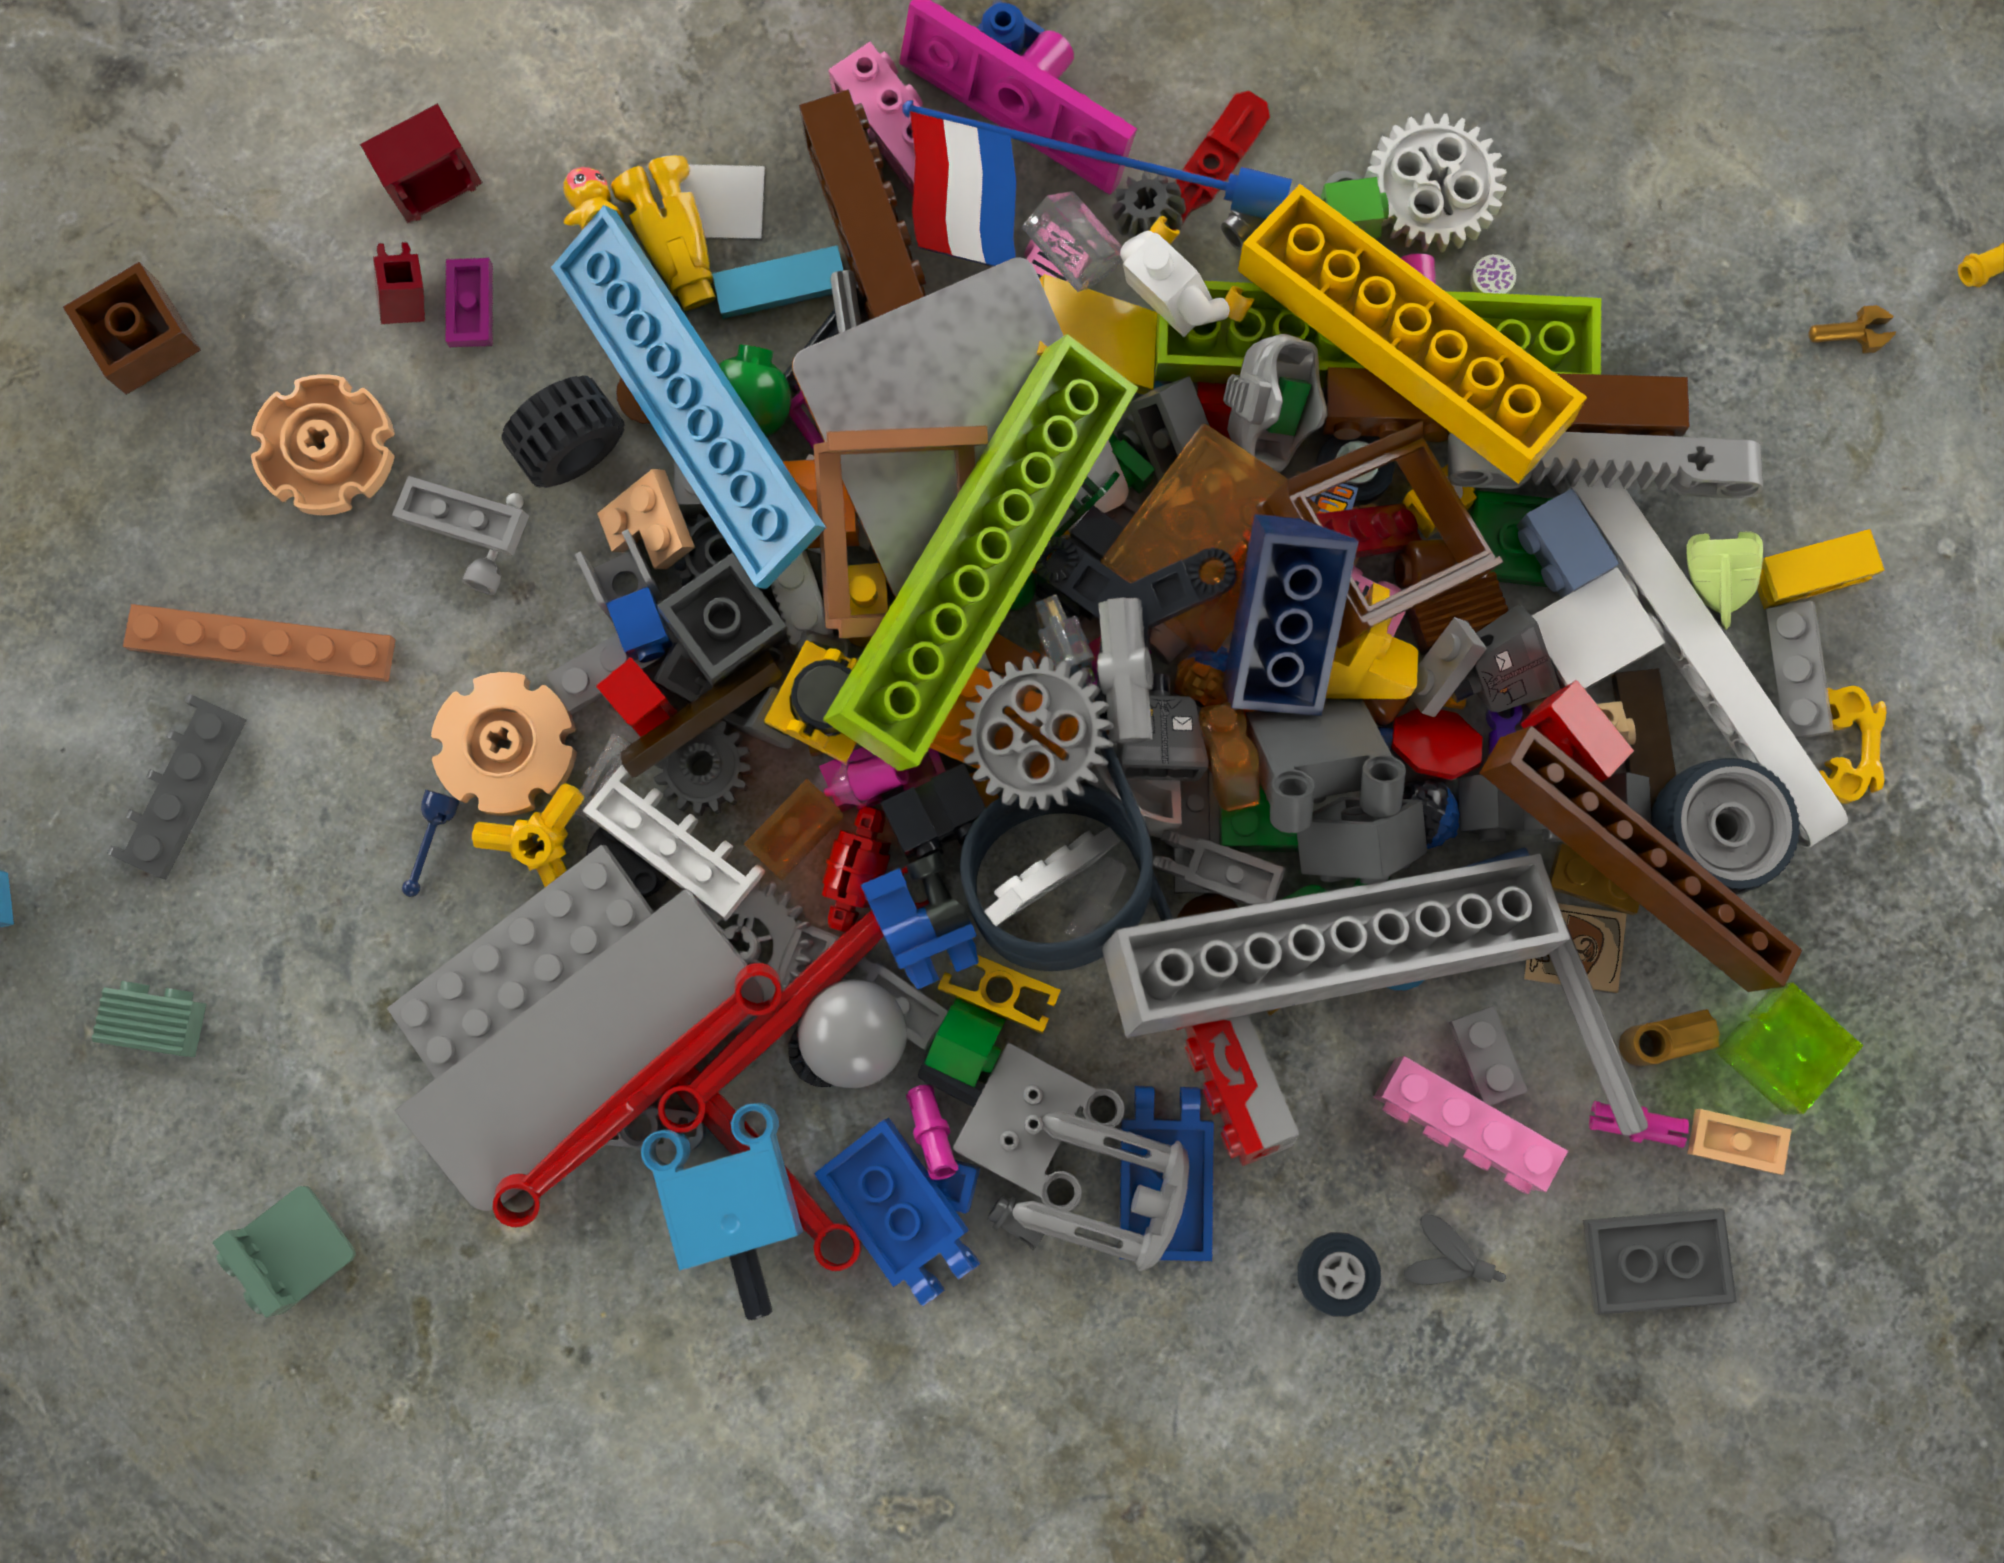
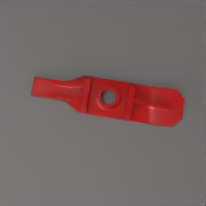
[1171,90,1270,231]

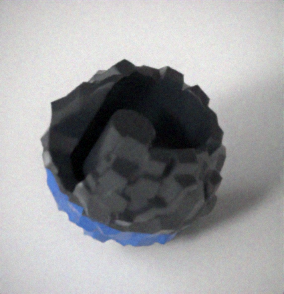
[1403,778,1460,849]

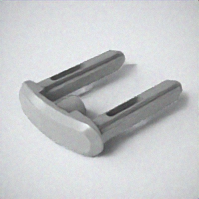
[1013,1111,1189,1271]

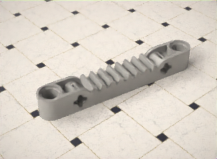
[1448,432,1763,499]

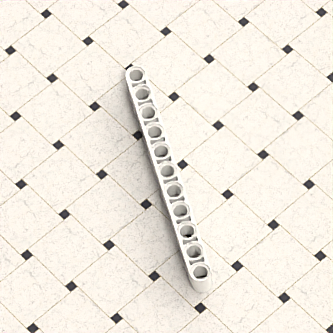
[1547,475,1848,848]

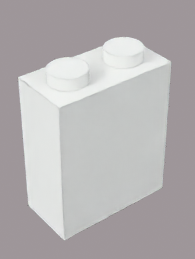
[1532,567,1665,690]

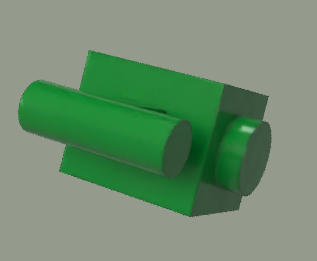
[924,997,1006,1087]

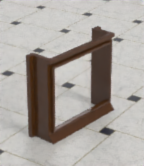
[1255,421,1503,649]

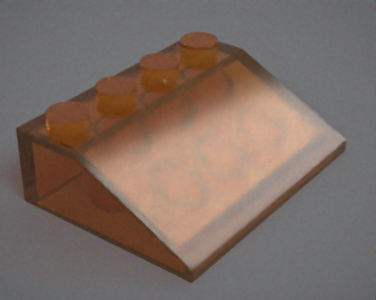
[1100,424,1321,653]

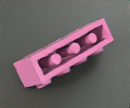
[828,42,923,196]
[1374,1056,1568,1195]

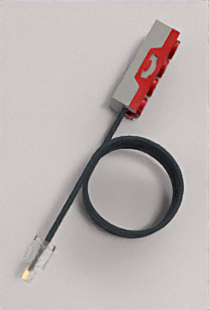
[960,595,1299,1167]

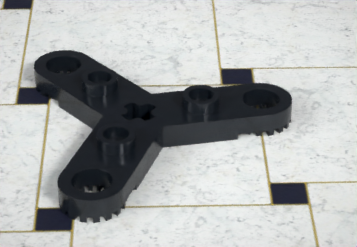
[1035,536,1238,720]

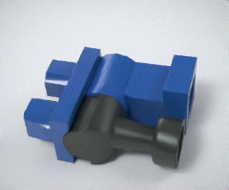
[860,851,979,989]

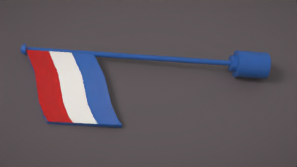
[902,100,1292,267]

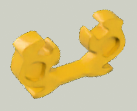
[1819,686,1887,803]

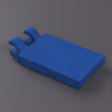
[1119,1086,1214,1261]
[814,1118,980,1306]

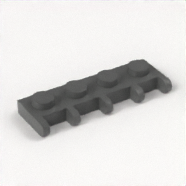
[107,694,247,880]

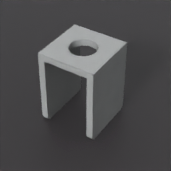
[575,529,664,622]

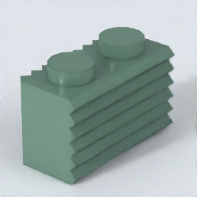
[92,981,207,1057]

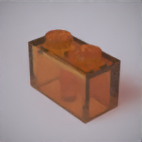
[744,779,844,881]

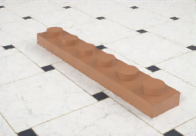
[123,604,396,682]

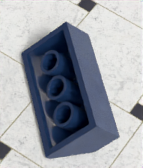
[1222,514,1358,716]

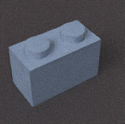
[1516,488,1620,599]

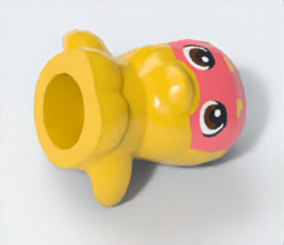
[563,167,624,230]

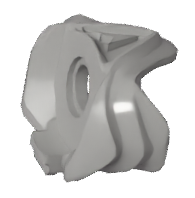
[1223,334,1328,472]

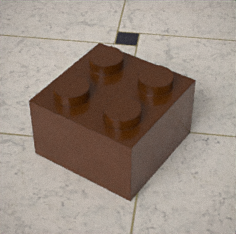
[63,262,201,395]

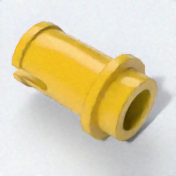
[1958,242,2004,287]

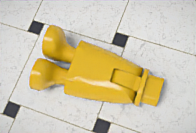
[611,155,716,311]

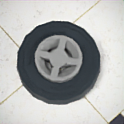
[1298,1232,1381,1317]

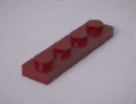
[1315,503,1421,558]

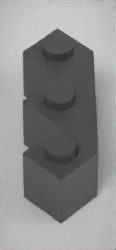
[1458,772,1652,842]

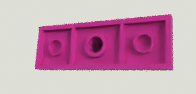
[899,0,1137,195]

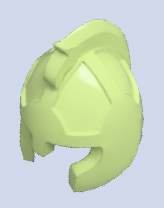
[1686,531,1763,630]

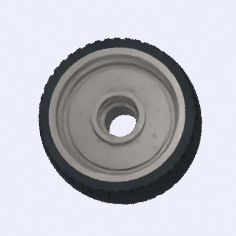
[1651,758,1800,894]

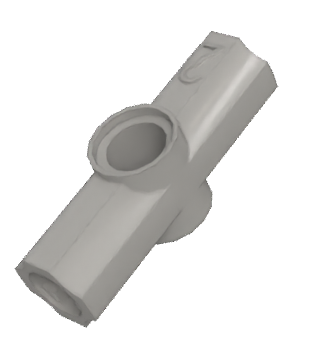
[1098,598,1153,744]

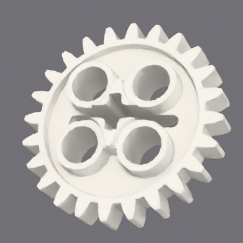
[1365,113,1506,252]

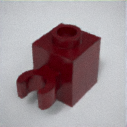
[373,242,425,324]

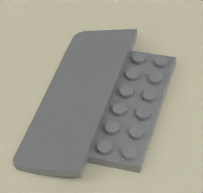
[387,845,764,1211]

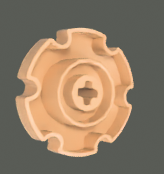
[251,374,395,515]
[431,672,577,816]

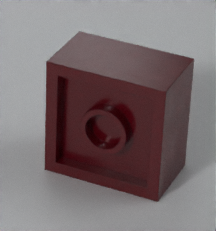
[360,103,482,223]

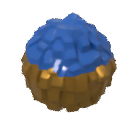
[1174,644,1231,715]

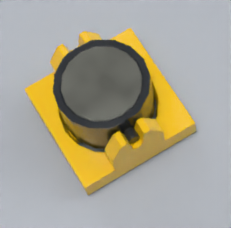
[764,640,858,764]

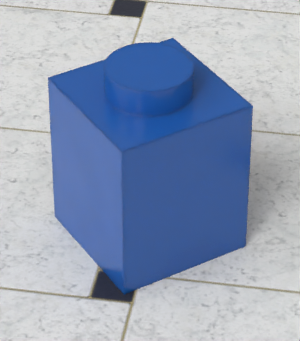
[606,587,673,663]

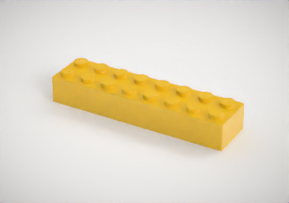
[1238,184,1587,484]

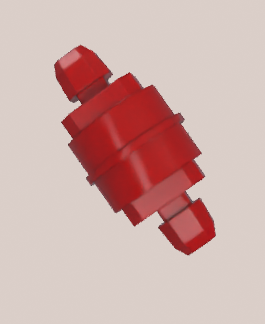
[822,806,891,932]

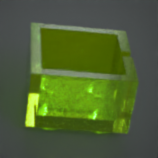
[1715,982,1864,1115]

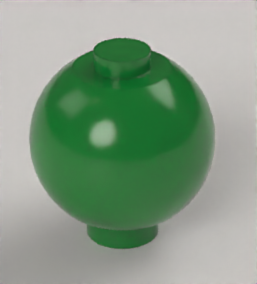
[718,344,791,438]

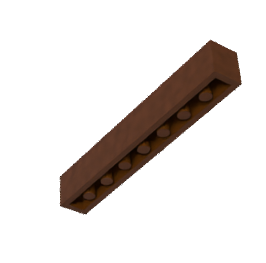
[1323,367,1690,442]
[1480,726,1802,992]

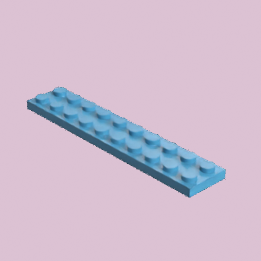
[551,205,826,589]

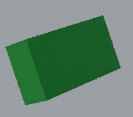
[1266,376,1312,436]

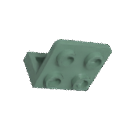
[212,1186,356,1318]

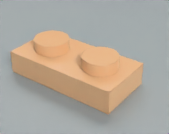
[1687,1109,1792,1175]

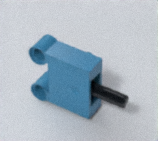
[641,1103,803,1320]

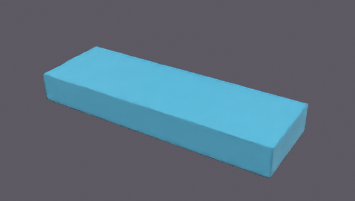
[712,245,843,319]

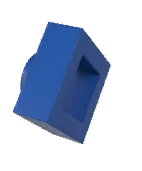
[934,1159,981,1214]

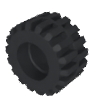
[501,375,625,488]

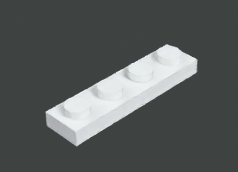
[984,827,1120,926]

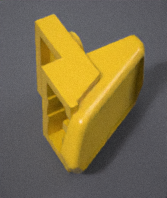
[1326,582,1418,699]

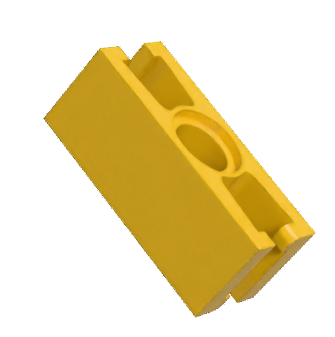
[1757,529,1885,610]
[938,955,1061,1034]

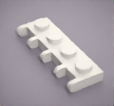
[583,765,765,921]

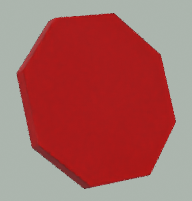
[1391,708,1483,780]

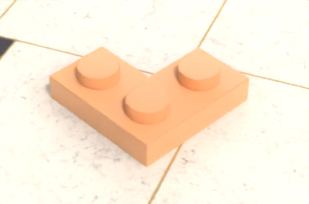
[597,469,695,569]

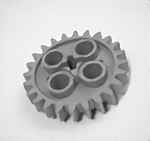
[960,657,1114,810]

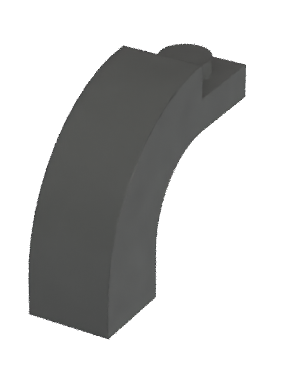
[652,642,798,749]

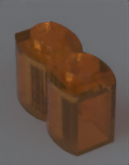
[1199,702,1260,811]

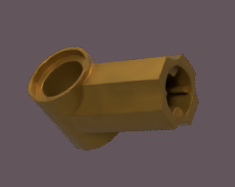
[1619,1009,1720,1066]

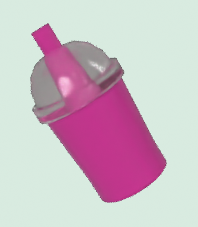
[824,756,908,806]

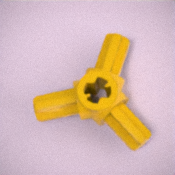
[471,783,584,887]

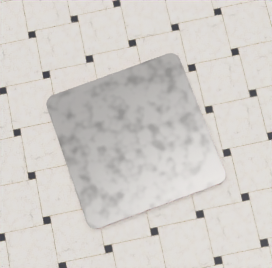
[792,257,1128,597]

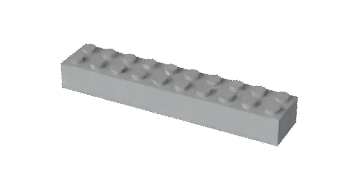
[1102,854,1570,1038]

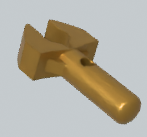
[1809,305,1896,353]

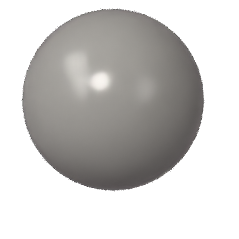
[798,979,907,1089]

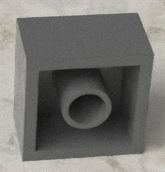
[657,553,786,688]
[1297,797,1427,884]

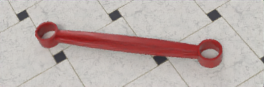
[658,866,929,1133]
[492,963,782,1227]
[673,1066,862,1271]

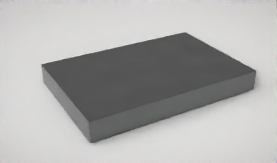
[1583,1208,1737,1315]

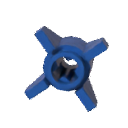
[976,0,1044,56]

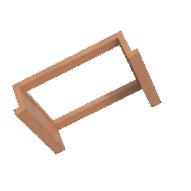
[814,426,988,638]

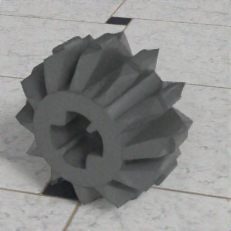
[1112,171,1186,239]

